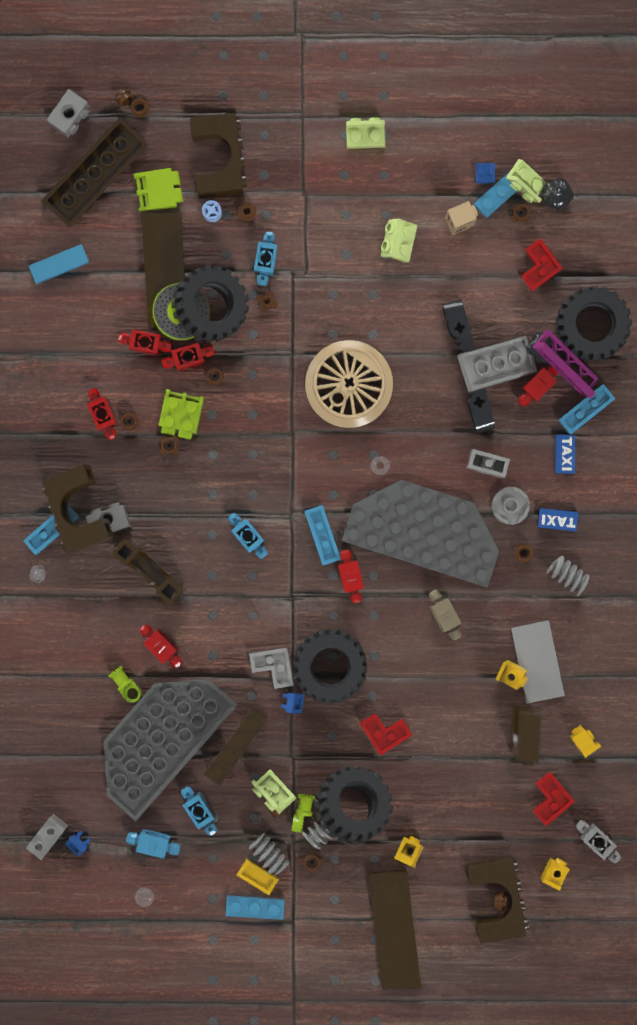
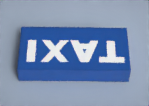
[555,435,575,474]
[538,508,578,531]

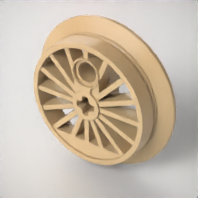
[305,340,393,428]

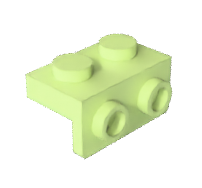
[381,219,417,263]
[251,770,296,814]

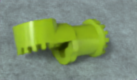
[108,666,142,702]
[291,794,315,833]

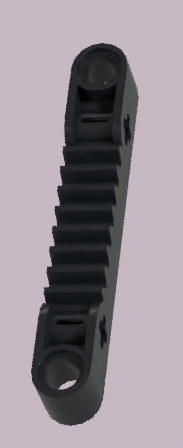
[442,299,495,433]

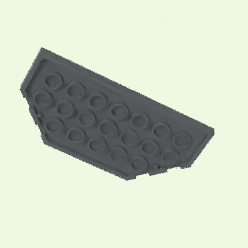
[342,480,499,588]
[104,679,238,821]

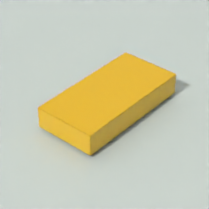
[237,858,279,895]

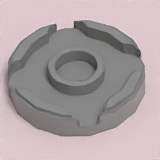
[492,487,530,525]

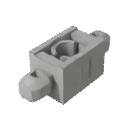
[576,820,621,863]

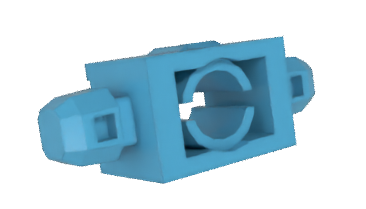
[254,232,278,286]
[228,513,268,559]
[181,786,217,836]
[126,829,181,859]

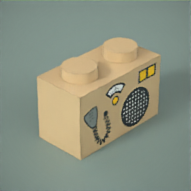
[445,201,478,235]

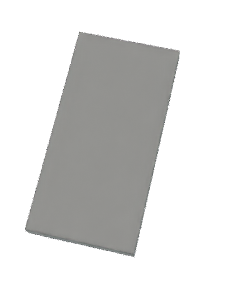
[457,336,537,392]
[511,620,565,704]

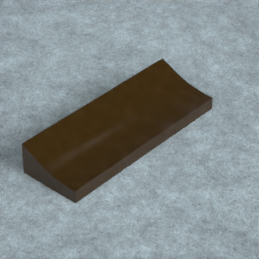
[41,117,148,228]
[141,213,185,330]
[368,868,422,990]

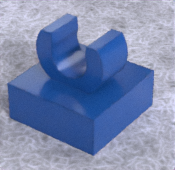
[475,163,495,184]
[281,693,305,713]
[65,831,90,857]

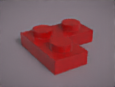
[520,238,563,292]
[359,712,413,756]
[532,771,575,826]

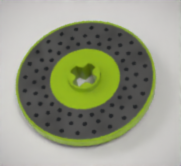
[152,283,210,340]

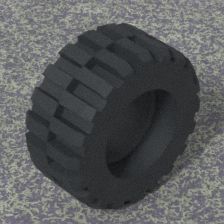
[172,266,249,343]
[555,286,632,362]
[293,629,367,704]
[315,766,393,844]

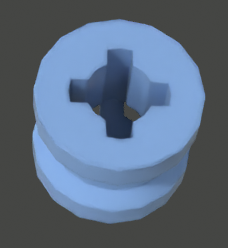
[202,200,222,222]

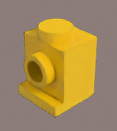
[495,660,528,690]
[570,725,601,758]
[394,836,423,868]
[540,858,570,891]

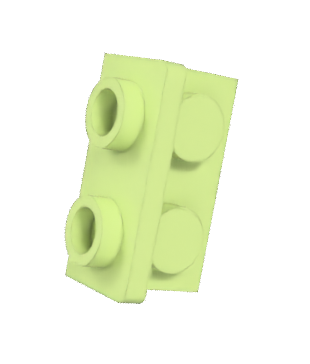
[346,117,385,149]
[506,159,547,203]

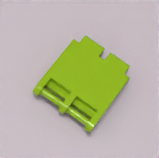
[133,168,183,213]
[159,389,204,440]

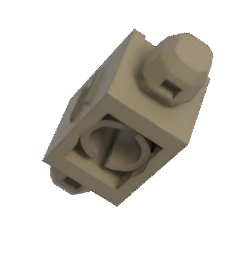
[429,589,461,641]

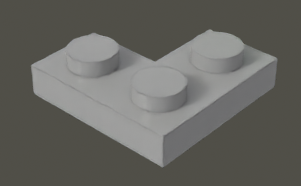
[249,647,293,689]

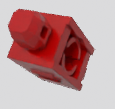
[118,330,173,356]
[161,343,215,371]
[517,365,558,407]
[87,388,118,440]
[338,550,364,604]
[139,624,183,668]

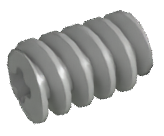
[546,556,590,596]
[302,820,333,850]
[248,832,290,876]

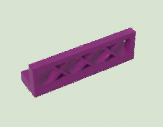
[532,329,599,399]

